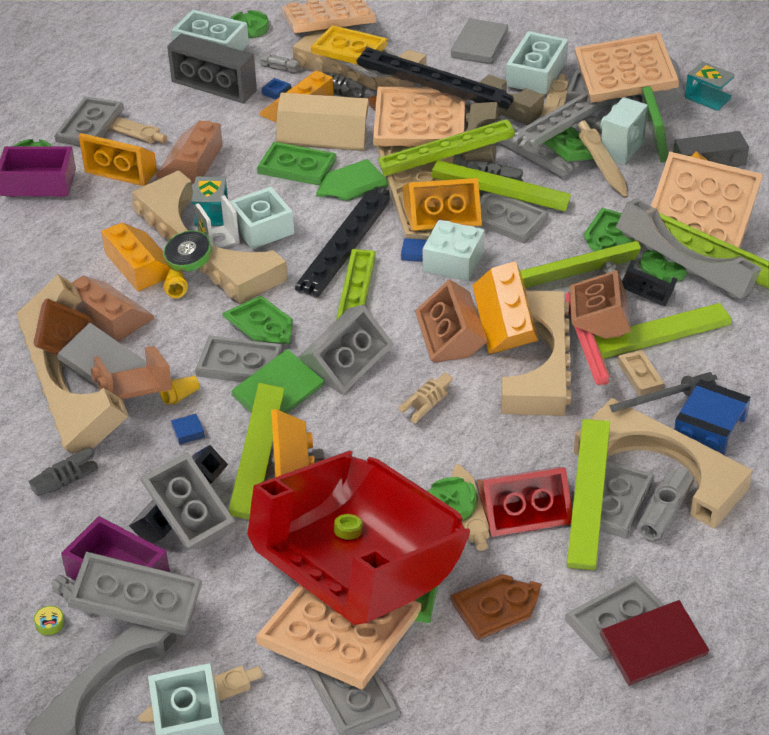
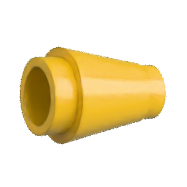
[163,268,188,298]
[159,376,200,405]

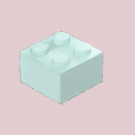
[600,97,648,165]
[229,187,294,249]
[423,220,484,281]
[148,663,225,735]

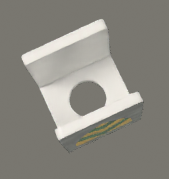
[195,195,240,249]

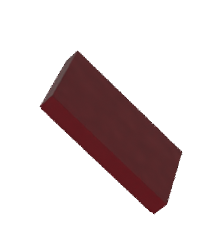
[599,600,710,686]

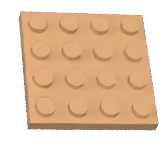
[282,0,376,33]
[575,32,679,103]
[373,87,465,147]
[652,152,763,248]
[256,584,421,690]

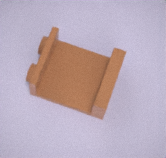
[91,346,172,399]

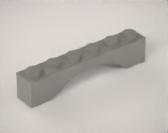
[616,198,762,299]
[25,623,181,735]

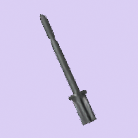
[609,372,718,413]

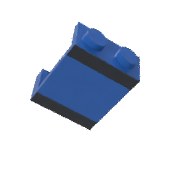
[674,379,751,455]

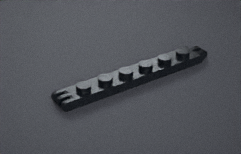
[356,47,514,109]
[295,186,390,297]

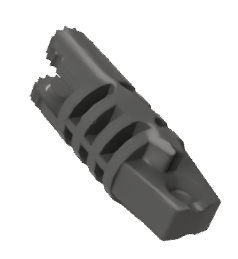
[322,71,366,98]
[466,160,523,181]
[29,447,98,496]

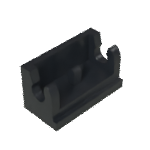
[622,259,677,307]

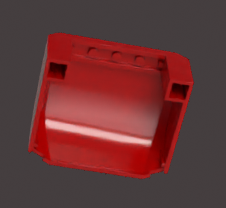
[247,450,470,625]

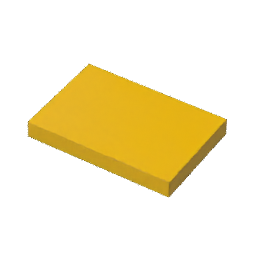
[311,25,388,65]

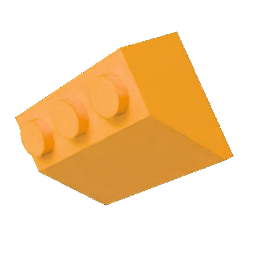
[260,70,334,123]
[79,133,157,186]
[402,178,482,231]
[101,222,170,292]
[472,261,538,355]
[271,409,314,477]

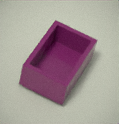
[0,146,76,197]
[61,516,170,581]

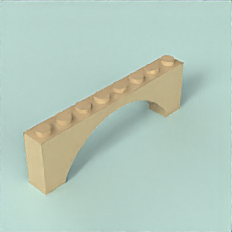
[132,170,288,304]
[16,274,129,453]

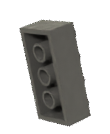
[167,33,257,104]

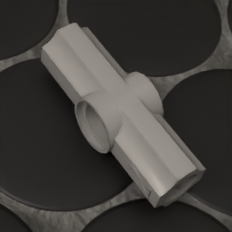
[637,466,694,541]

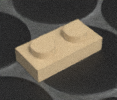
[618,350,665,396]

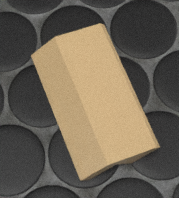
[276,93,369,151]

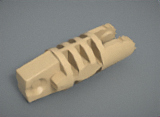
[398,372,453,424]

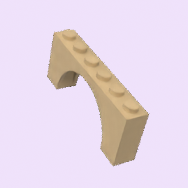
[292,29,427,91]
[501,291,571,416]
[574,398,753,529]

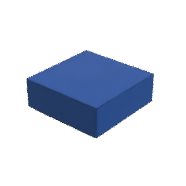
[261,78,292,100]
[401,238,427,262]
[171,414,205,445]

